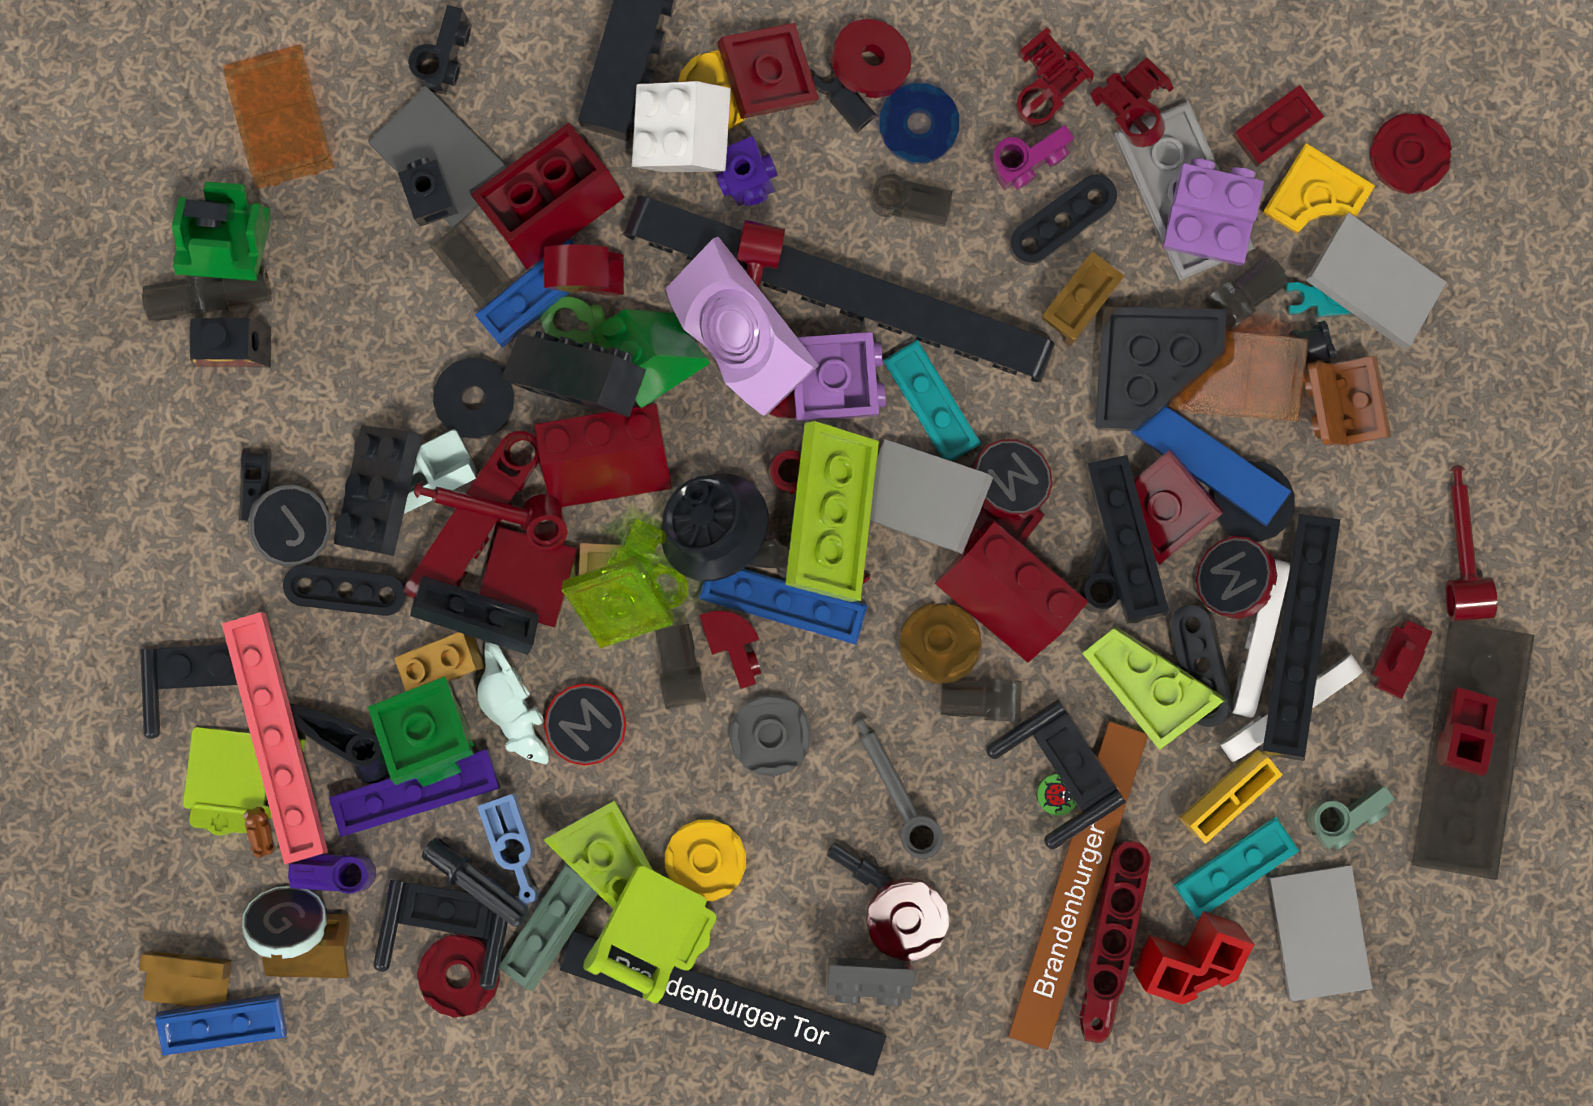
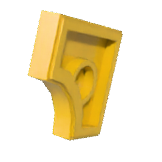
[1262,143,1375,234]

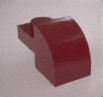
[544,244,624,296]
[699,611,762,689]
[1437,687,1498,776]

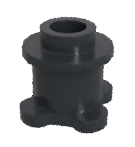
[1284,320,1336,370]

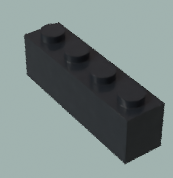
[578,0,677,141]
[501,331,646,417]

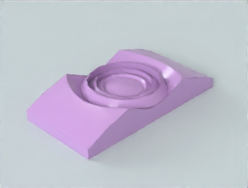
[665,237,819,416]

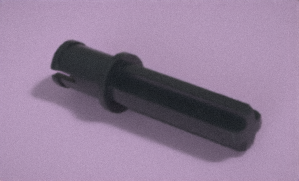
[422,837,529,927]

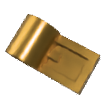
[394,632,485,691]

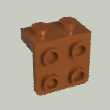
[1304,356,1391,446]

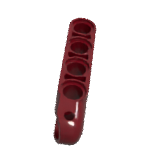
[403,431,540,600]
[1079,840,1151,1044]

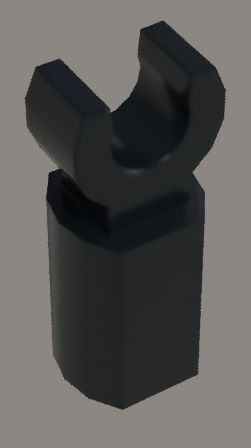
[812,63,877,133]

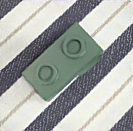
[1307,785,1395,850]

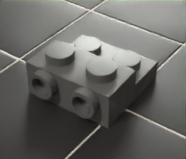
[827,957,915,1006]

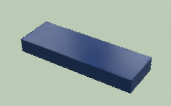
[475,239,574,348]
[155,994,287,1056]

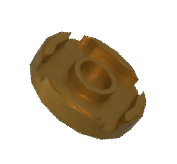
[899,603,982,684]

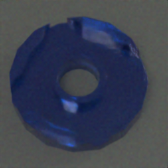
[879,83,959,164]

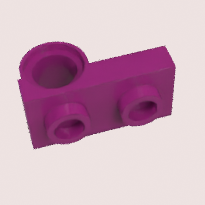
[991,125,1074,191]

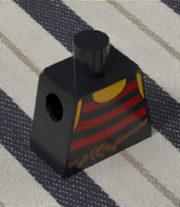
[190,318,271,368]

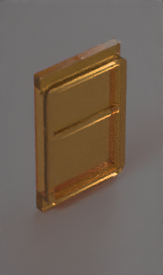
[223,44,335,189]
[1168,332,1309,422]

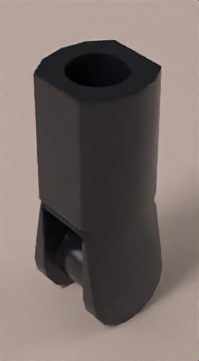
[239,448,272,522]

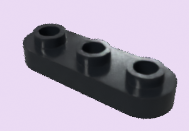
[1009,175,1117,265]
[283,565,408,616]
[1171,604,1233,727]

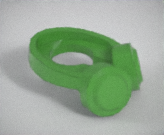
[541,297,605,345]

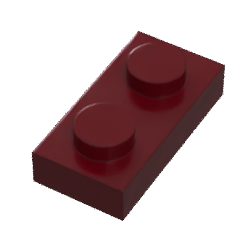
[1232,85,1325,168]

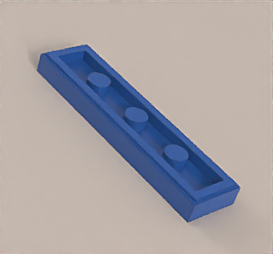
[1131,406,1291,527]
[699,569,868,645]

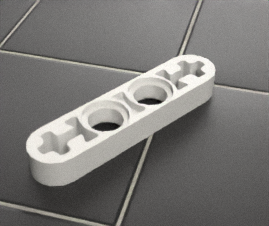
[1232,559,1290,718]
[1220,654,1363,762]

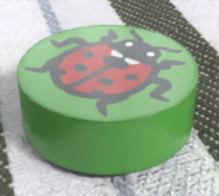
[1037,774,1077,815]

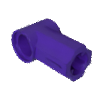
[288,854,377,894]

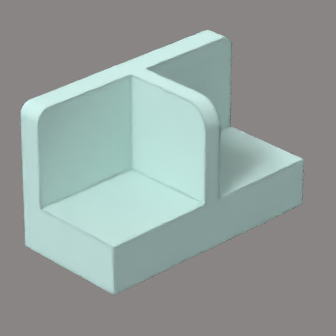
[404,429,478,514]

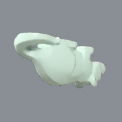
[477,641,549,765]

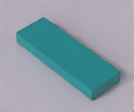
[883,340,981,462]
[1173,816,1299,920]

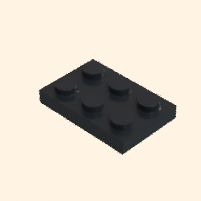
[334,425,422,556]

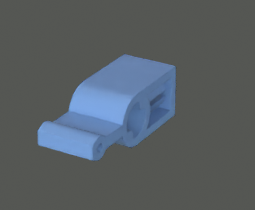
[477,793,539,904]

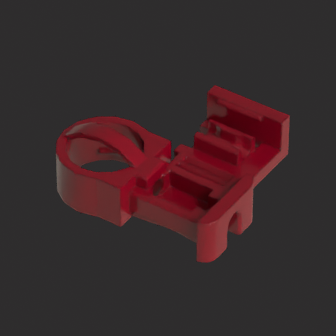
[1016,27,1094,127]
[1091,57,1174,148]

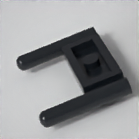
[140,644,238,739]
[986,699,1126,850]
[373,880,508,990]

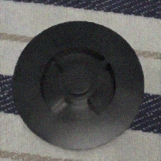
[661,473,769,582]

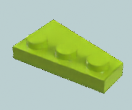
[1082,626,1226,750]
[544,800,653,909]

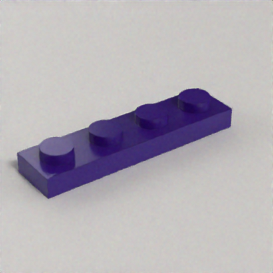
[329,749,500,837]

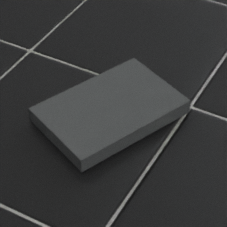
[368,86,507,230]

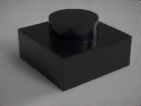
[184,198,235,228]

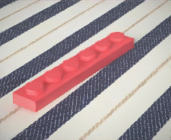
[222,612,328,864]

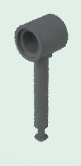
[853,716,943,859]

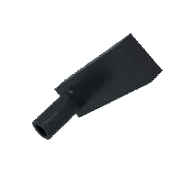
[1086,455,1169,624]

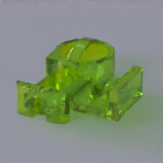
[602,518,689,610]

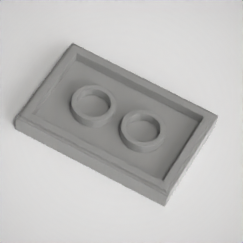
[1306,213,1447,350]
[870,439,993,554]
[1268,865,1373,1002]

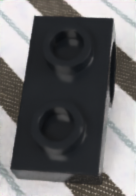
[408,5,472,95]

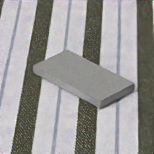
[1114,101,1254,282]

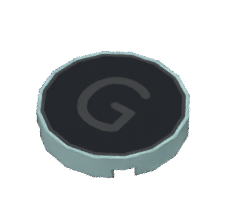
[242,886,327,959]

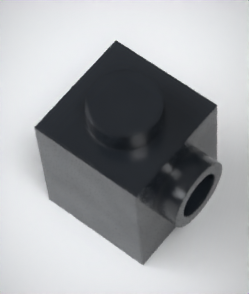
[398,158,458,227]

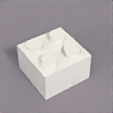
[632,81,731,172]

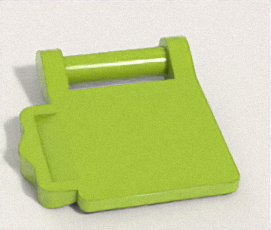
[183,727,306,836]
[583,865,716,1004]

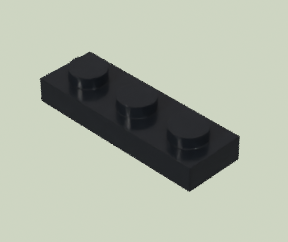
[410,575,539,655]

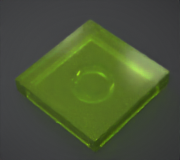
[561,556,674,649]

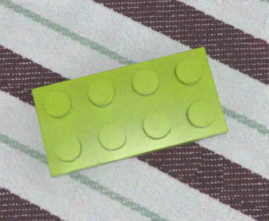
[785,421,879,602]

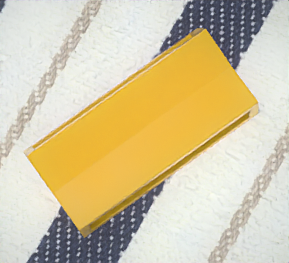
[1178,749,1283,844]

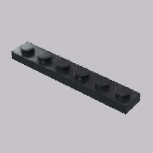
[1262,514,1341,761]

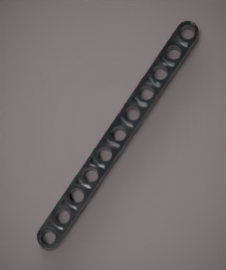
[623,196,1055,383]

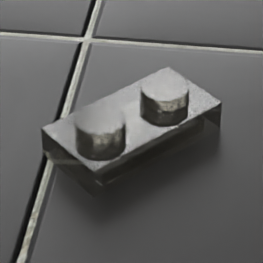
[430,222,513,309]

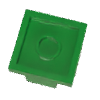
[172,181,271,281]
[368,676,475,787]

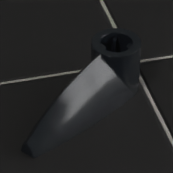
[289,703,389,784]

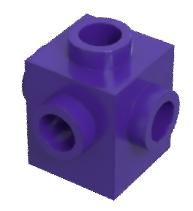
[716,136,778,206]

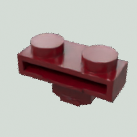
[1370,620,1433,699]

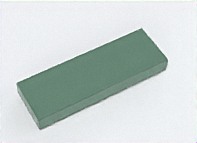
[499,863,597,991]

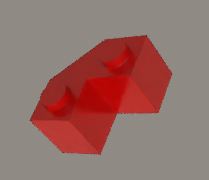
[1133,911,1255,1005]

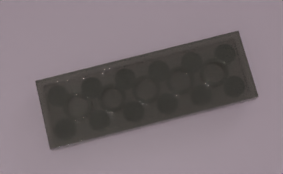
[1412,621,1535,880]

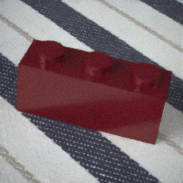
[470,122,625,270]
[534,404,672,507]
[934,521,1088,663]

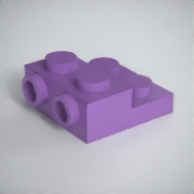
[1162,159,1264,266]
[794,332,886,421]

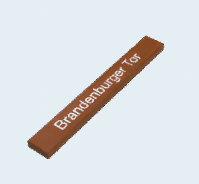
[1008,721,1148,1050]

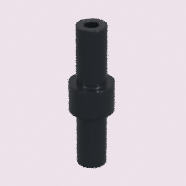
[826,842,895,889]

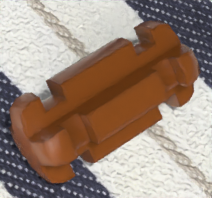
[243,807,275,858]

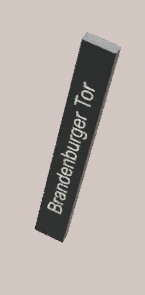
[560,930,887,1076]

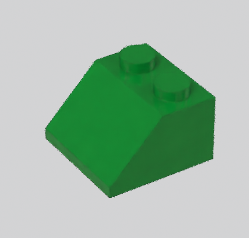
[591,309,710,408]

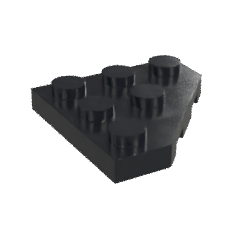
[1095,306,1229,431]

